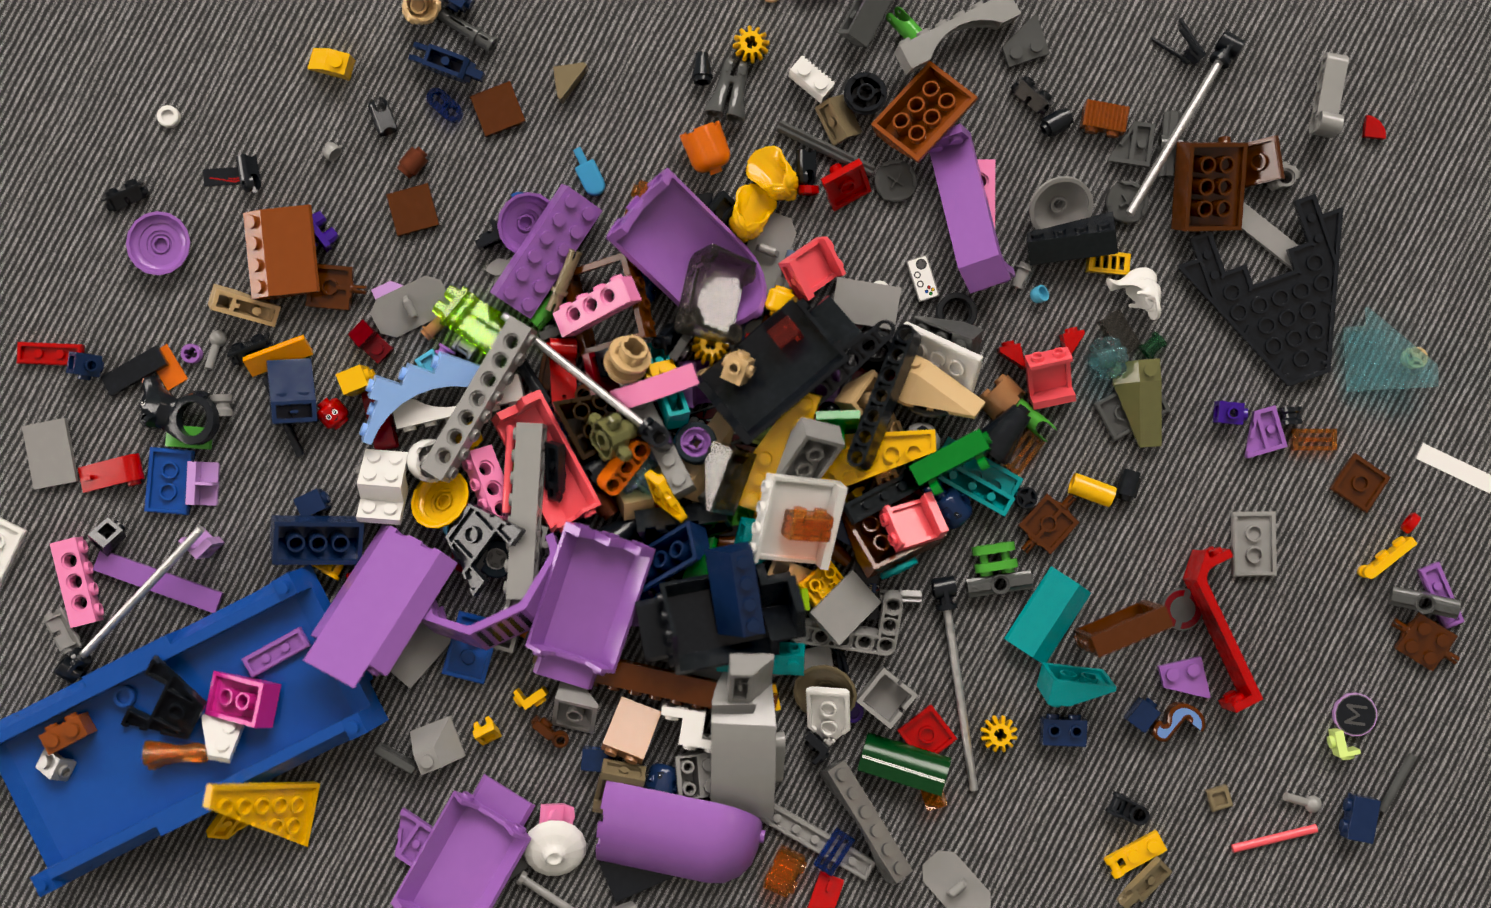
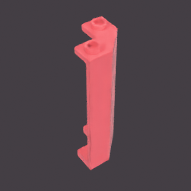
[491,389,601,534]

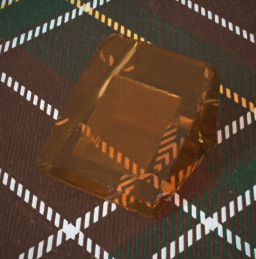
[920,790,948,812]

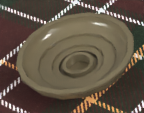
[793,665,857,714]

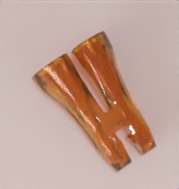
[142,740,209,770]

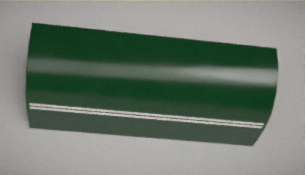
[857,732,951,796]

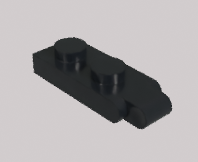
[545,441,566,502]

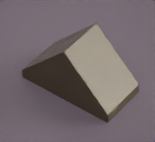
[553,62,589,104]

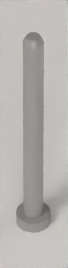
[515,870,574,908]

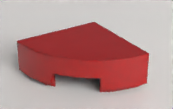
[1362,115,1386,140]

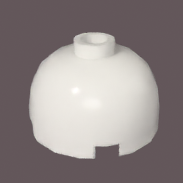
[407,439,451,483]

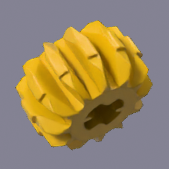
[733,25,769,64]
[692,328,729,366]
[981,715,1018,752]

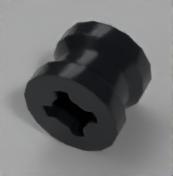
[1280,406,1303,425]
[1014,487,1038,509]

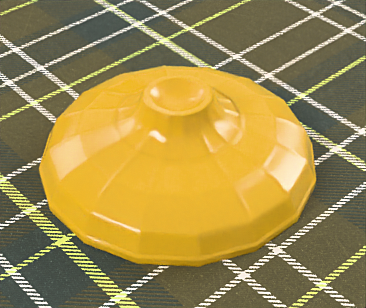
[411,472,469,528]

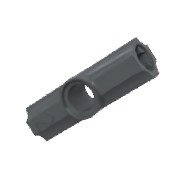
[1157,111,1183,179]
[965,570,1033,598]
[1388,586,1461,619]

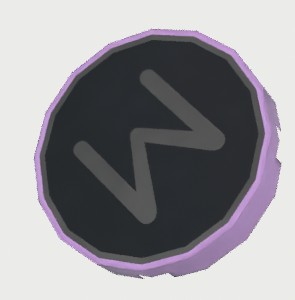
[1332,692,1377,736]

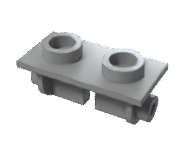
[44,607,81,655]

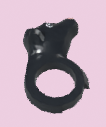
[139,376,220,446]

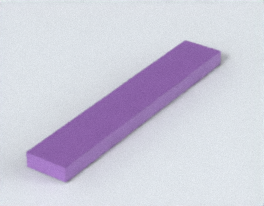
[93,551,224,613]

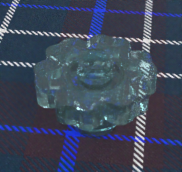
[1088,335,1129,380]
[622,457,655,495]

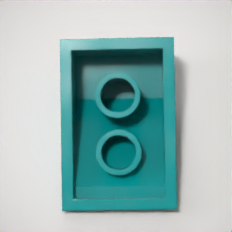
[1037,662,1117,708]

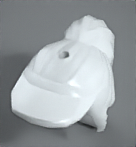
[1106,267,1161,320]

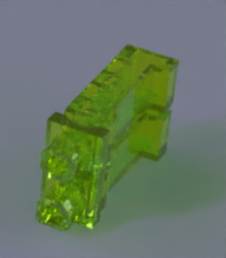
[432,285,519,355]

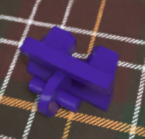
[312,211,339,252]

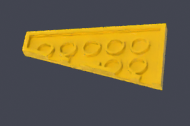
[203,781,320,847]

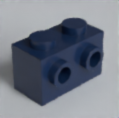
[1039,713,1087,747]
[1339,792,1381,844]

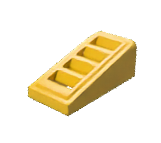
[1086,252,1131,275]

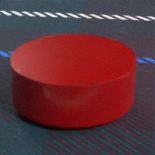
[797,185,819,196]
[1400,512,1421,534]

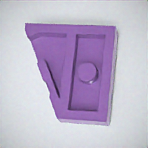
[1157,656,1211,698]
[395,807,433,867]

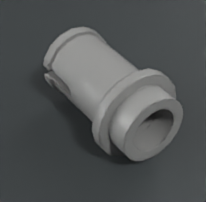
[1010,261,1033,290]

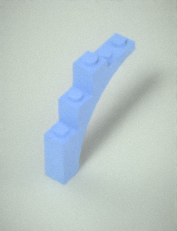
[359,351,480,445]

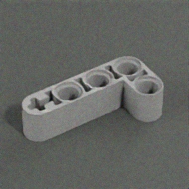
[1309,52,1349,138]

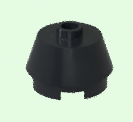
[844,72,887,115]

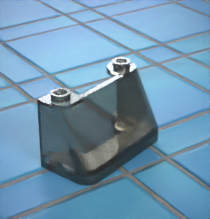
[674,243,757,345]

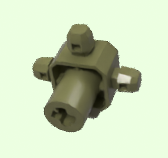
[588,413,639,462]

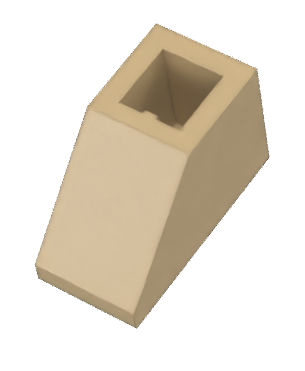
[767,560,813,584]

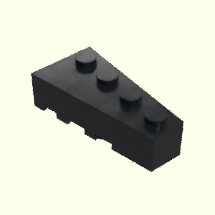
[1027,211,1118,266]
[634,499,733,545]

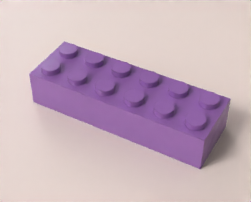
[490,184,603,319]

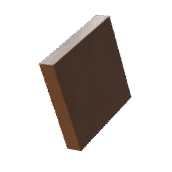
[470,81,526,138]
[1245,135,1285,188]
[386,183,440,237]
[1329,453,1391,513]

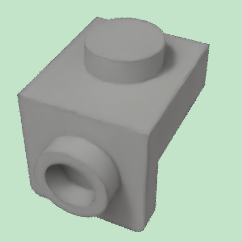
[35,748,77,781]

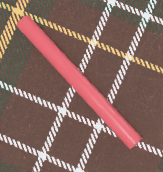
[502,425,515,513]
[1231,824,1318,853]

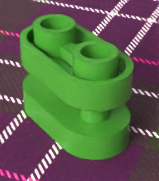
[971,541,1018,577]

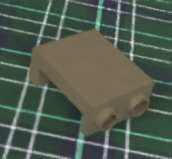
[592,758,647,814]

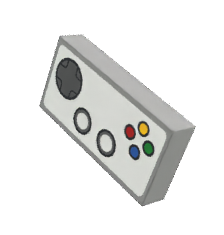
[906,255,940,303]

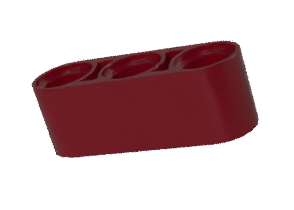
[362,391,399,450]

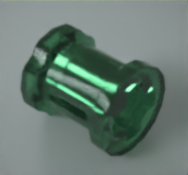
[1138,331,1167,359]

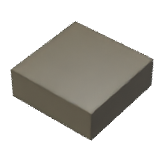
[1205,784,1233,812]

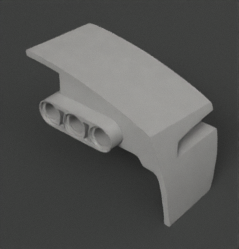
[710,672,786,818]

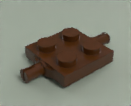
[306,264,367,311]
[1018,493,1079,554]
[1391,612,1460,672]

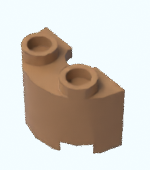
[979,374,1026,420]

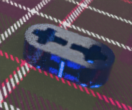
[426,87,463,123]

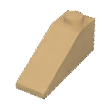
[208,284,281,327]

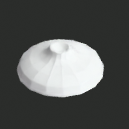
[523,820,587,876]

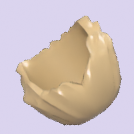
[402,0,442,25]

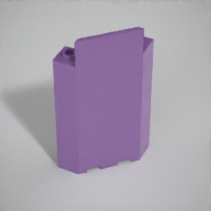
[525,521,656,690]
[303,524,458,688]
[391,774,535,908]

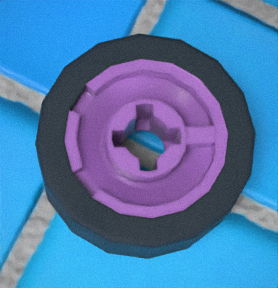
[675,422,718,465]

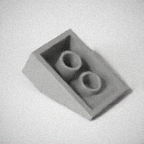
[776,417,845,479]

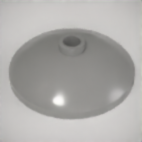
[1029,176,1093,229]

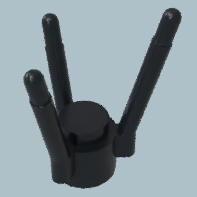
[1151,18,1206,66]

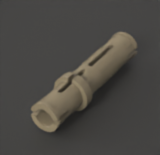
[545,248,583,313]

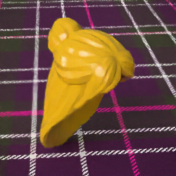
[746,146,799,202]
[729,183,777,243]

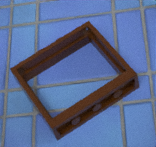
[566,253,657,357]
[1074,600,1174,658]

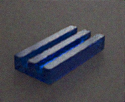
[813,827,855,877]

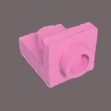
[539,803,575,825]

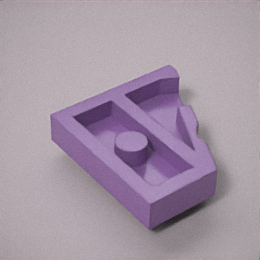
[1245,405,1288,458]

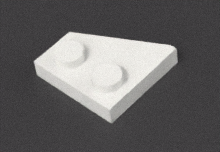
[201,714,245,763]

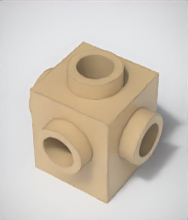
[720,349,756,386]

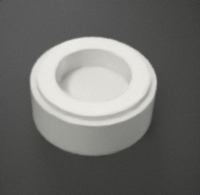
[157,105,181,128]

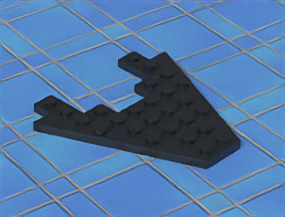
[1177,193,1343,387]

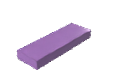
[1417,562,1465,629]
[242,627,312,678]

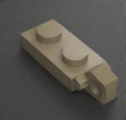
[1116,856,1172,908]

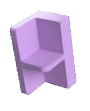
[185,461,220,506]
[179,527,225,560]

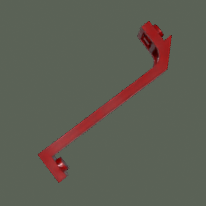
[1183,546,1263,713]

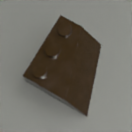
[552,392,630,460]

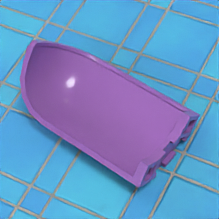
[606,168,767,328]
[596,780,766,883]

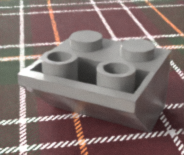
[727,653,774,702]
[675,749,711,799]

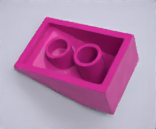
[205,671,281,728]

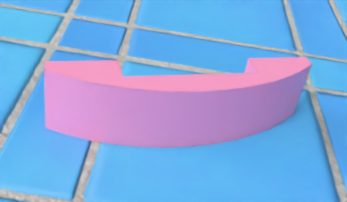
[610,363,699,412]

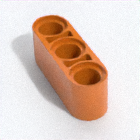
[597,437,651,496]

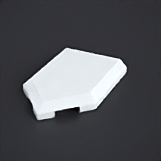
[806,686,851,747]

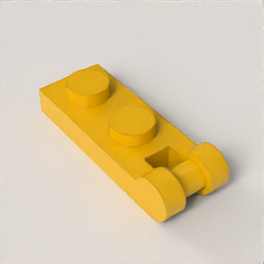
[1357,536,1418,579]
[1104,830,1167,879]

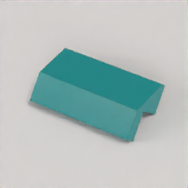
[938,436,1023,517]
[1004,566,1091,663]

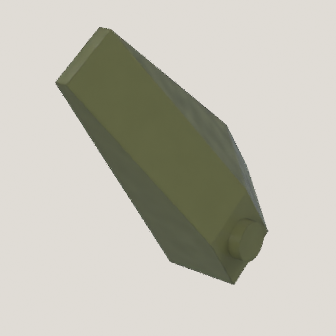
[1111,358,1162,448]

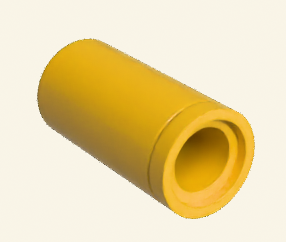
[1068,472,1117,508]

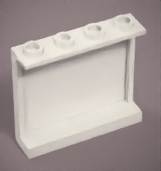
[749,473,848,570]

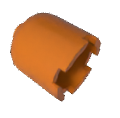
[679,120,730,176]

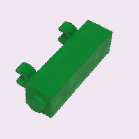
[909,429,993,496]

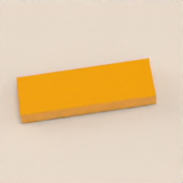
[243,334,313,377]

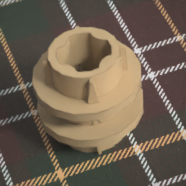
[603,334,652,385]

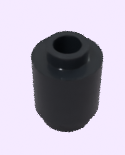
[1040,108,1074,138]
[1116,469,1142,502]

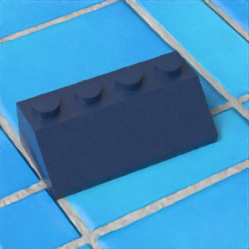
[270,515,364,565]
[641,521,710,594]
[704,541,765,638]

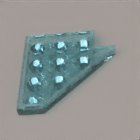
[1343,307,1439,392]

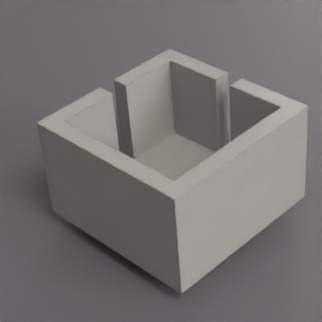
[856,665,918,729]

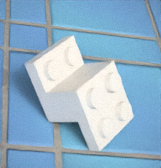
[356,449,409,525]
[661,701,711,753]

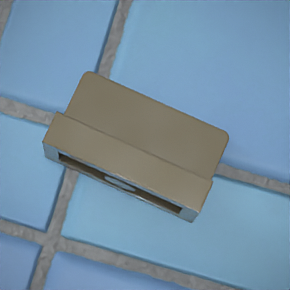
[815,94,862,146]

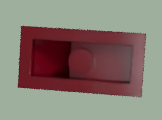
[348,319,394,364]

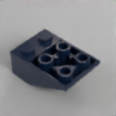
[267,358,317,425]

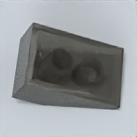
[705,440,757,516]

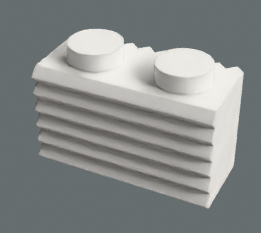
[788,56,835,103]

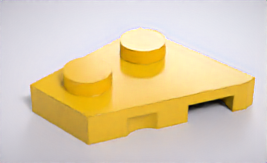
[644,469,688,523]

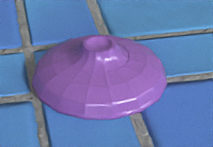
[497,192,550,253]
[126,211,191,275]

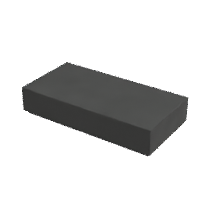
[374,742,418,774]

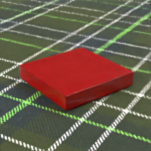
[897,704,957,754]

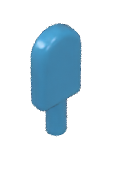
[573,147,605,196]

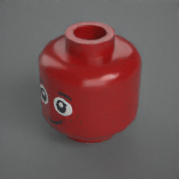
[317,397,349,430]

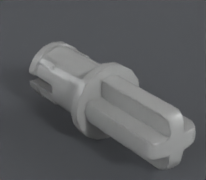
[879,588,922,603]

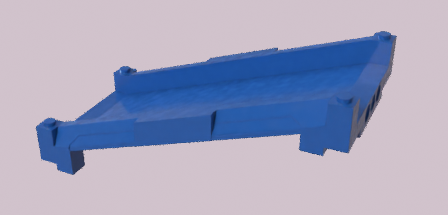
[0,565,389,897]

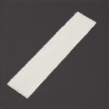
[1416,443,1491,493]

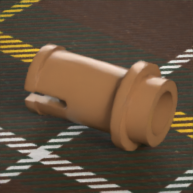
[420,314,449,341]

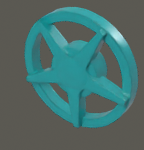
[880,557,919,580]

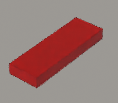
[16,342,85,366]

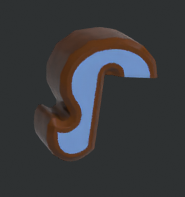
[1149,702,1206,742]

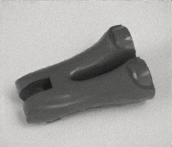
[704,57,748,123]

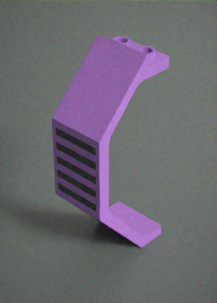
[421,532,560,650]

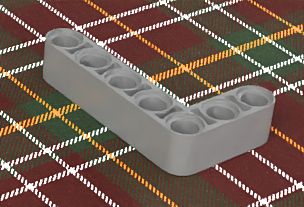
[792,590,903,656]

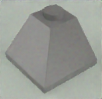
[552,681,598,734]
[410,715,466,775]

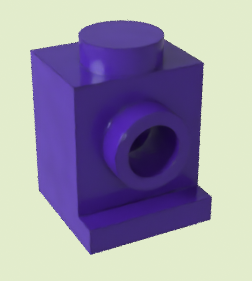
[1212,401,1248,425]

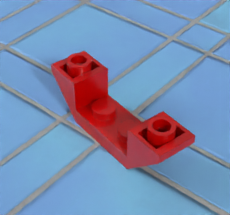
[996,327,1085,370]

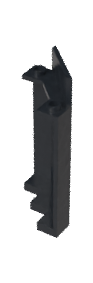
[697,295,865,445]

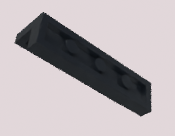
[842,469,925,525]

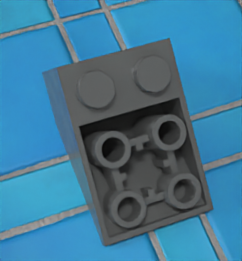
[913,316,984,354]

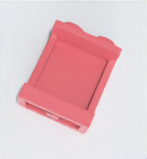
[778,236,846,301]
[1025,347,1076,410]
[879,491,949,553]

